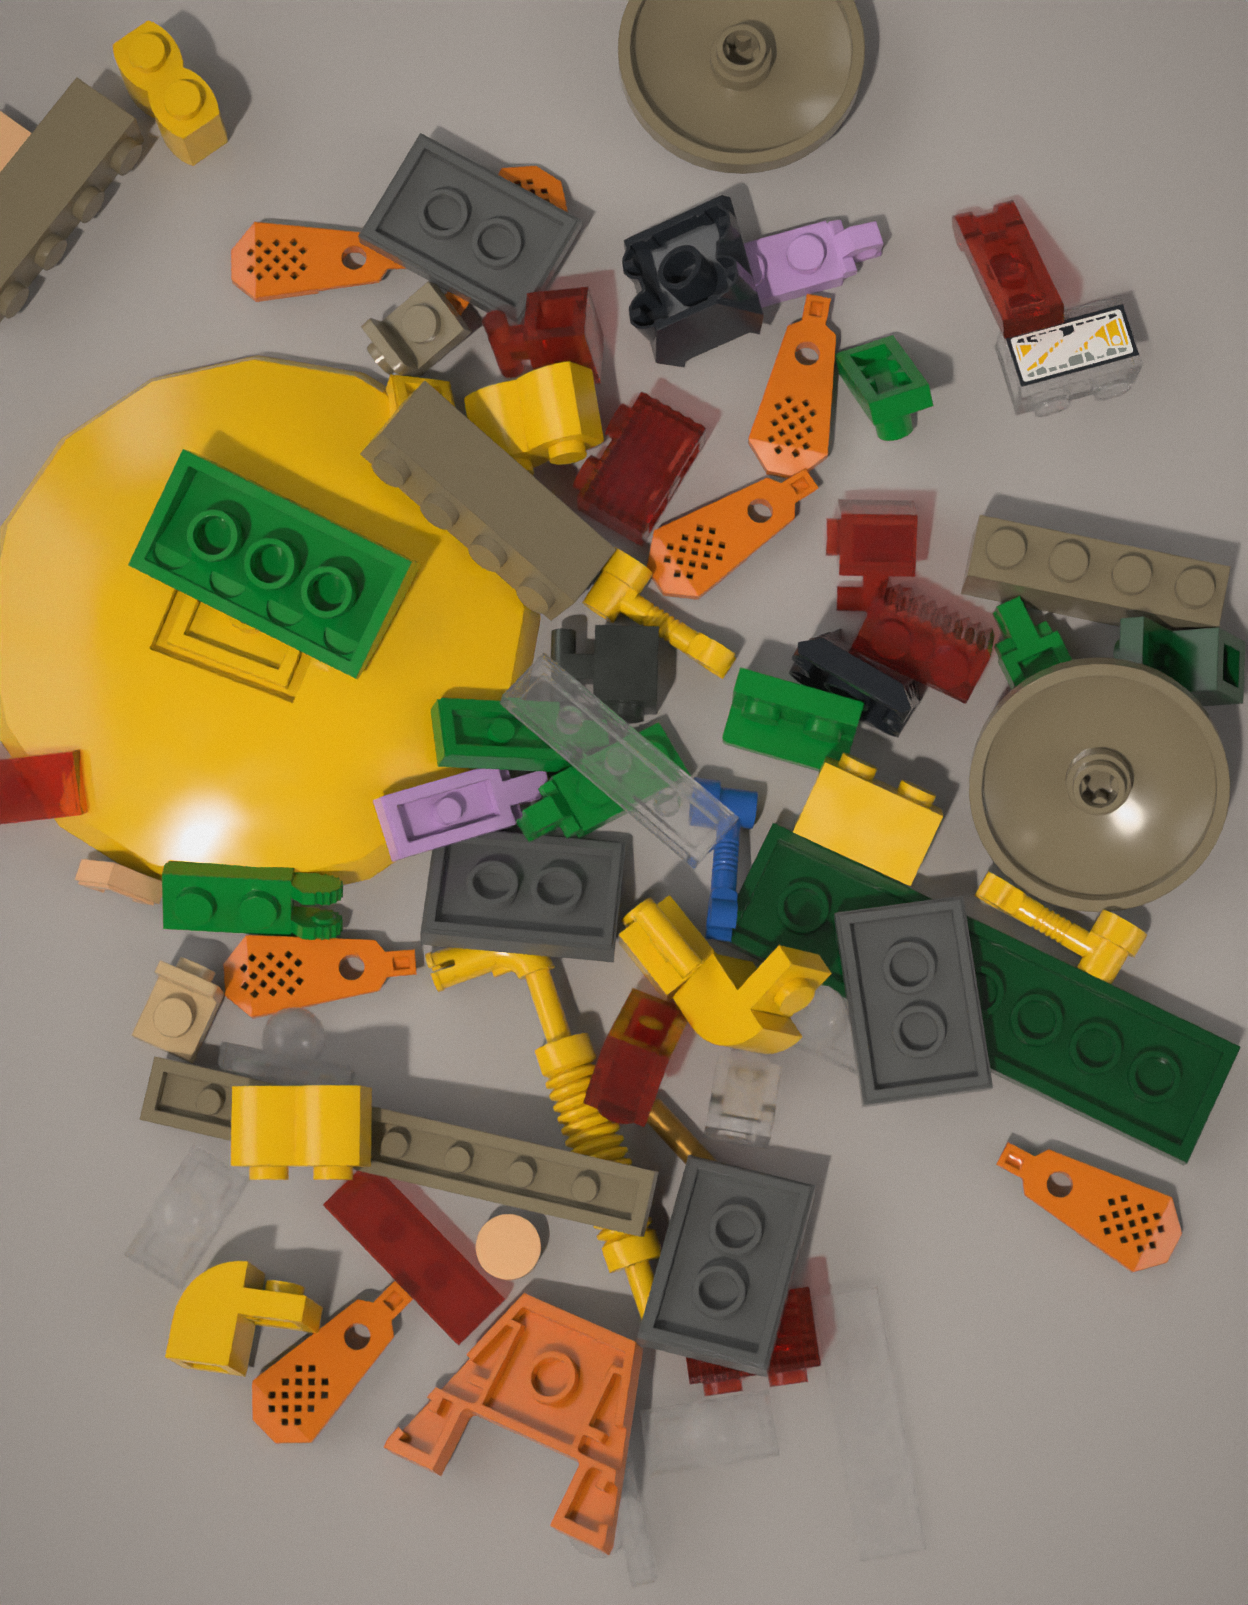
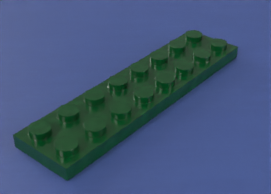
[717,823,1241,1166]

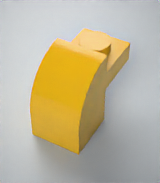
[672,945,832,1054]
[165,1261,323,1377]

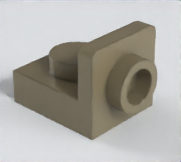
[361,281,472,377]

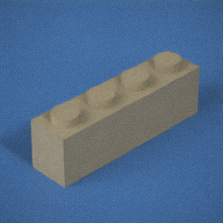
[0,77,144,322]
[360,381,616,621]
[961,515,1231,631]

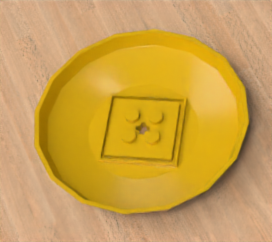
[0,355,541,885]

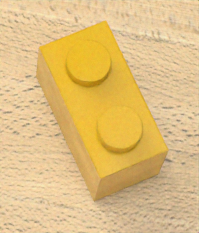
[793,753,943,886]

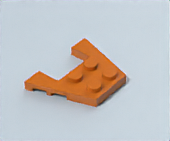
[384,1293,643,1555]

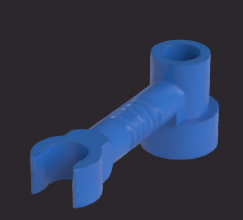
[688,777,758,942]

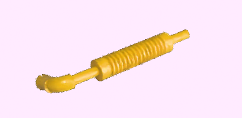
[425,947,662,1320]

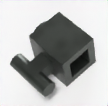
[549,625,659,724]

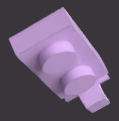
[744,220,884,308]
[373,769,548,862]

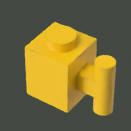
[619,895,717,1003]

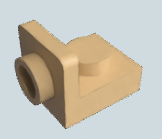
[132,957,225,1064]

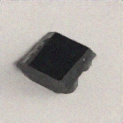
[622,195,764,368]
[789,628,921,738]

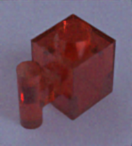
[482,286,604,384]
[825,499,918,612]

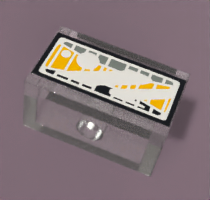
[995,295,1143,417]

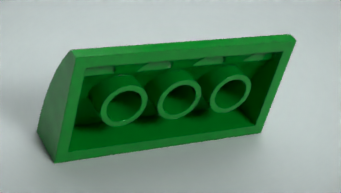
[128,449,421,679]

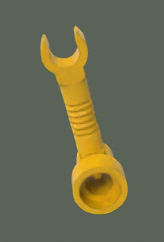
[582,547,736,679]
[974,871,1147,985]

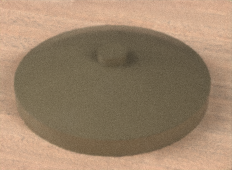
[618,0,865,174]
[969,658,1230,912]

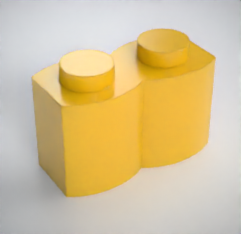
[112,20,228,166]
[464,361,604,475]
[231,1085,372,1180]

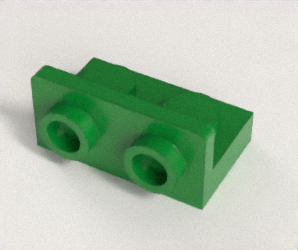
[722,667,864,772]

